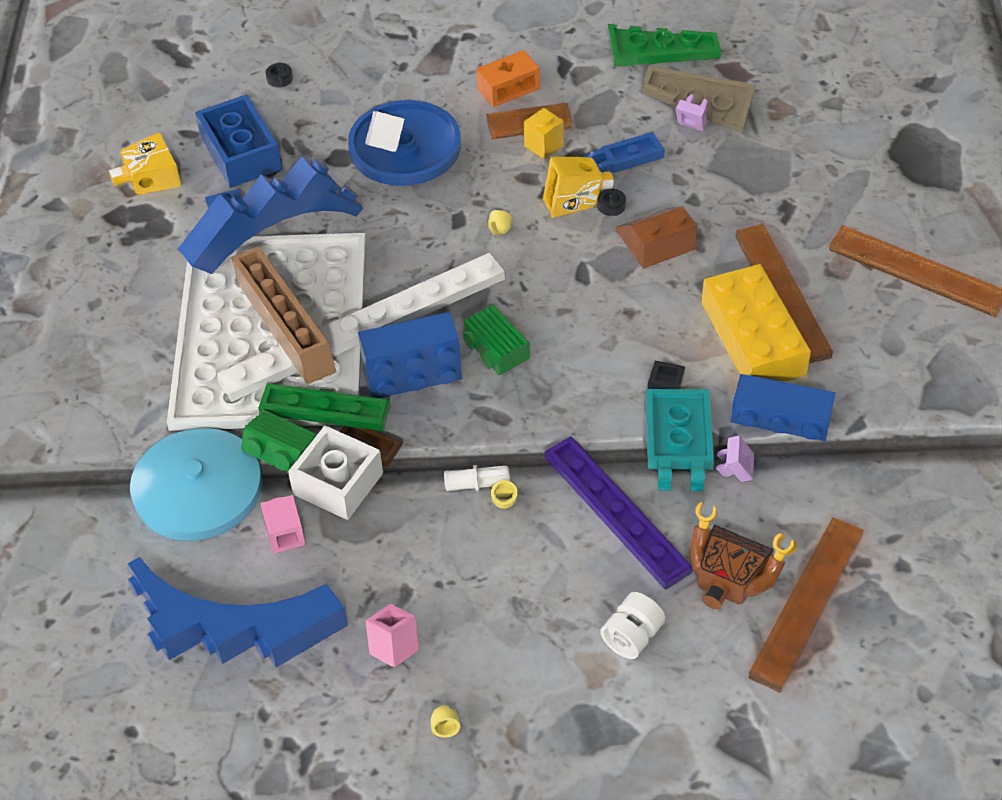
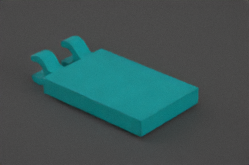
[646,389,714,491]

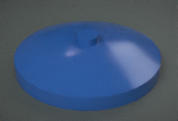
[348,100,461,186]

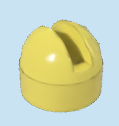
[488,210,512,235]
[491,480,517,509]
[431,705,460,737]

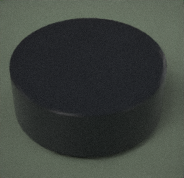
[265,63,293,88]
[597,189,626,216]

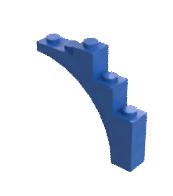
[178,156,363,274]
[127,557,348,668]

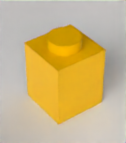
[524,108,564,160]

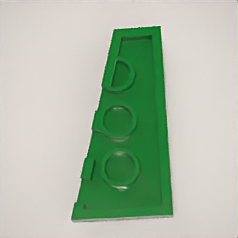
[608,24,721,67]

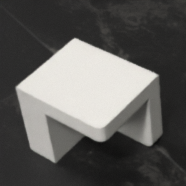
[365,111,404,152]

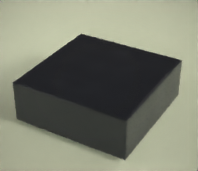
[647,361,685,389]

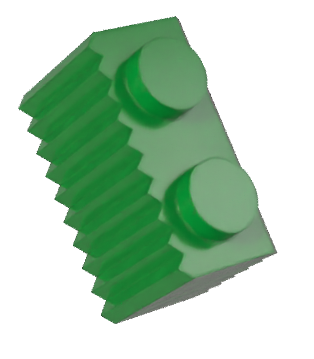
[463,304,530,375]
[241,410,317,474]

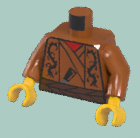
[689,502,797,609]

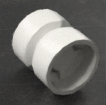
[601,592,665,659]

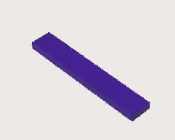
[545,436,692,590]

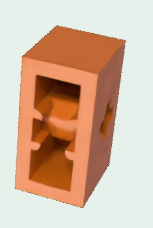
[476,50,540,108]

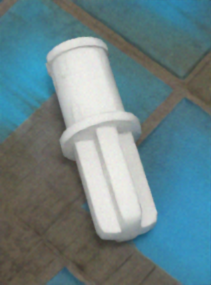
[444,465,510,492]

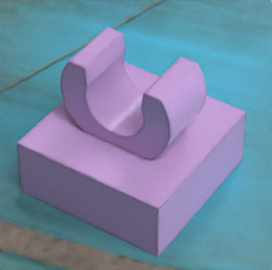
[676,95,708,131]
[716,435,754,483]

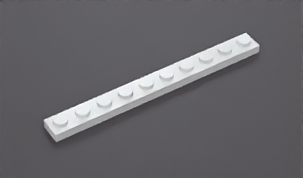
[217,253,505,402]

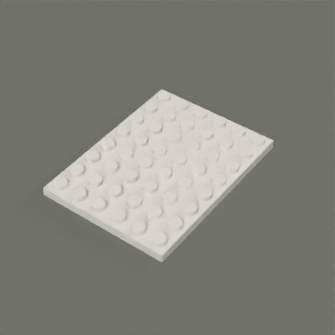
[167,233,366,431]

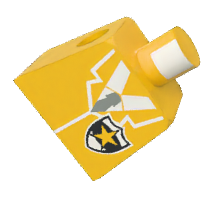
[108,132,181,195]
[542,157,613,218]

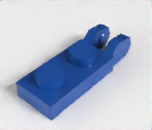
[584,132,665,173]

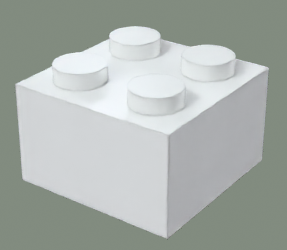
[288,426,383,520]

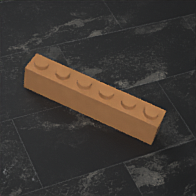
[231,246,336,384]

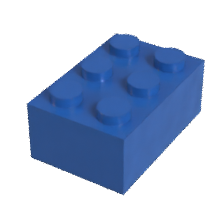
[195,94,282,188]
[358,312,462,398]

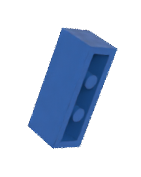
[731,374,836,442]

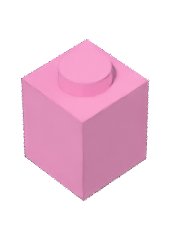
[260,495,305,554]
[366,604,419,668]

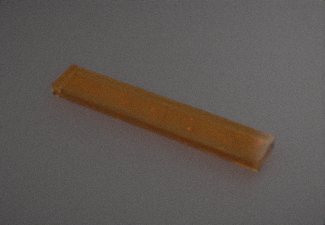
[735,224,833,364]
[829,225,1002,318]
[748,517,864,693]

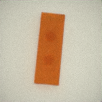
[486,103,572,140]

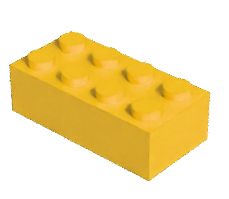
[702,264,811,382]

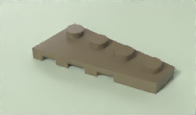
[642,66,756,134]

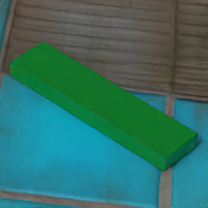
[258,383,391,431]

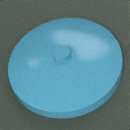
[130,428,262,541]

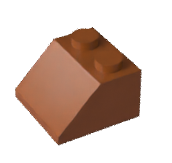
[616,206,697,269]

